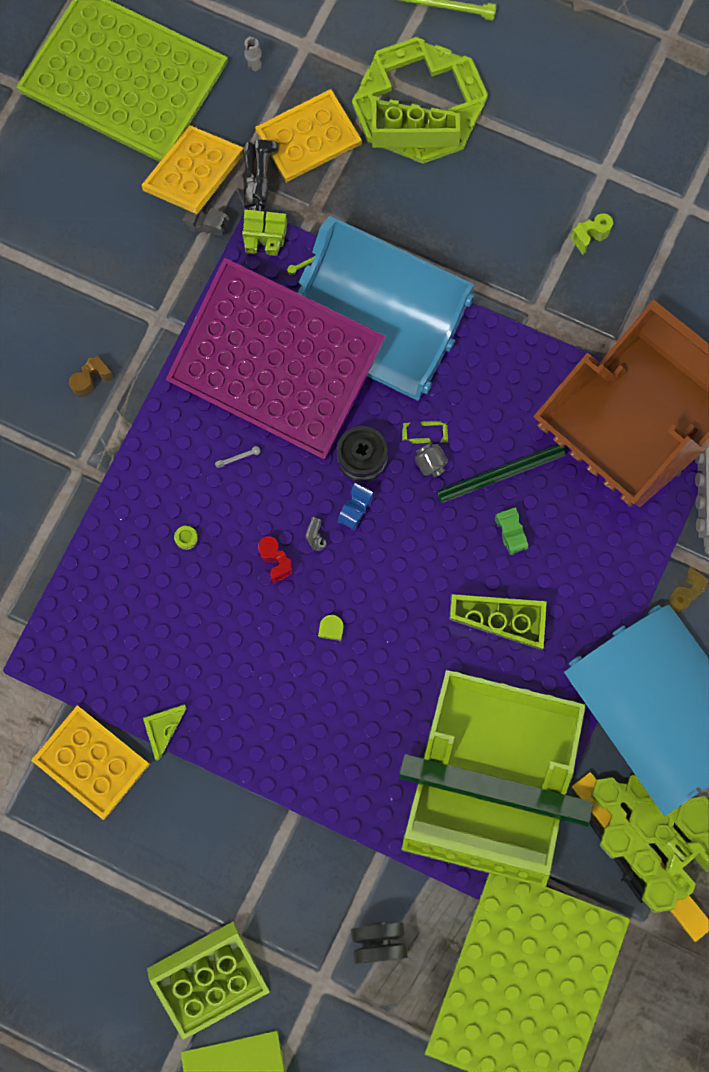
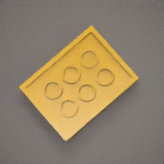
[255,89,362,183]
[142,125,244,214]
[31,705,150,820]

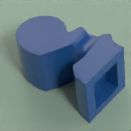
[337,483,375,531]

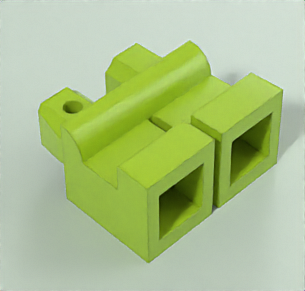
[242,210,287,256]

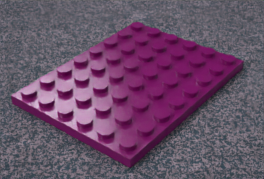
[166,257,386,460]

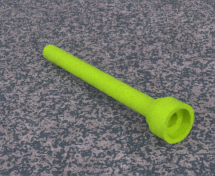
[399,0,497,21]

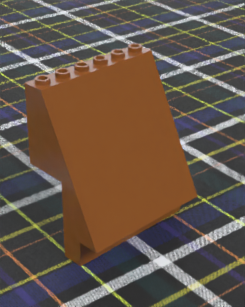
[533,299,709,507]

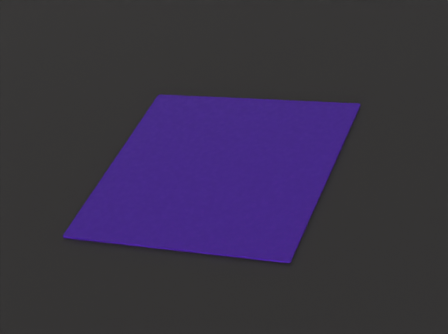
[3,208,698,900]

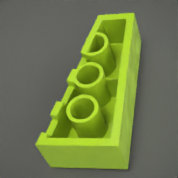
[372,96,460,148]
[449,594,547,650]

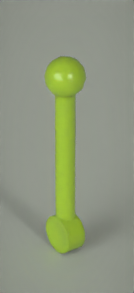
[287,256,315,275]

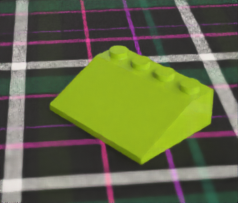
[147,921,270,1040]
[181,1031,286,1072]

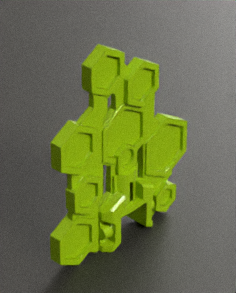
[591,775,709,913]

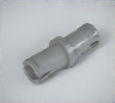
[244,37,262,71]

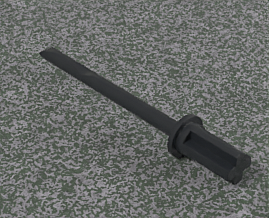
[576,796,645,903]

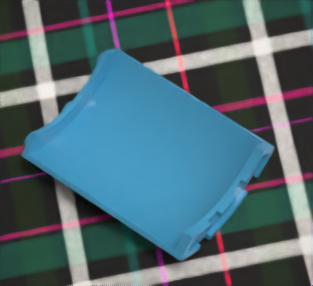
[298,215,475,401]
[564,604,709,816]

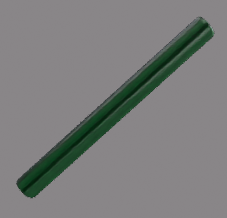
[437,444,566,503]

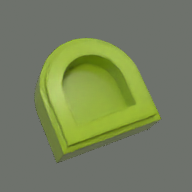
[318,615,343,641]

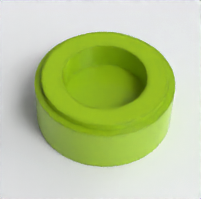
[174,526,198,550]

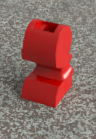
[258,536,293,584]

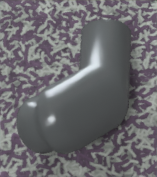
[305,517,326,551]

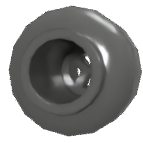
[414,442,448,478]

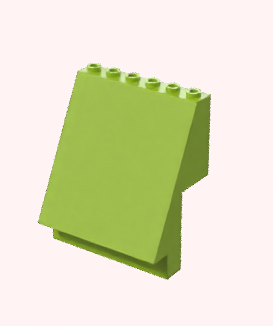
[402,670,585,887]

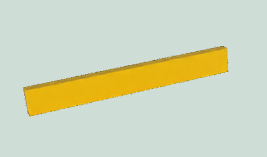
[571,772,709,942]

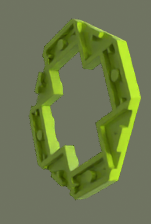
[352,37,488,164]

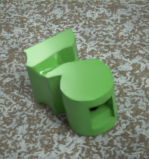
[494,507,528,555]

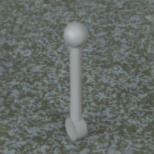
[215,446,261,468]

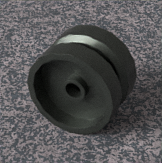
[337,426,388,483]
[351,922,408,964]

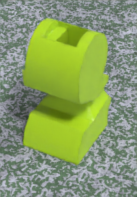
[570,213,613,255]

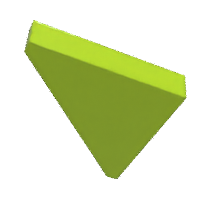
[143,705,186,761]

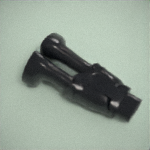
[242,140,280,211]

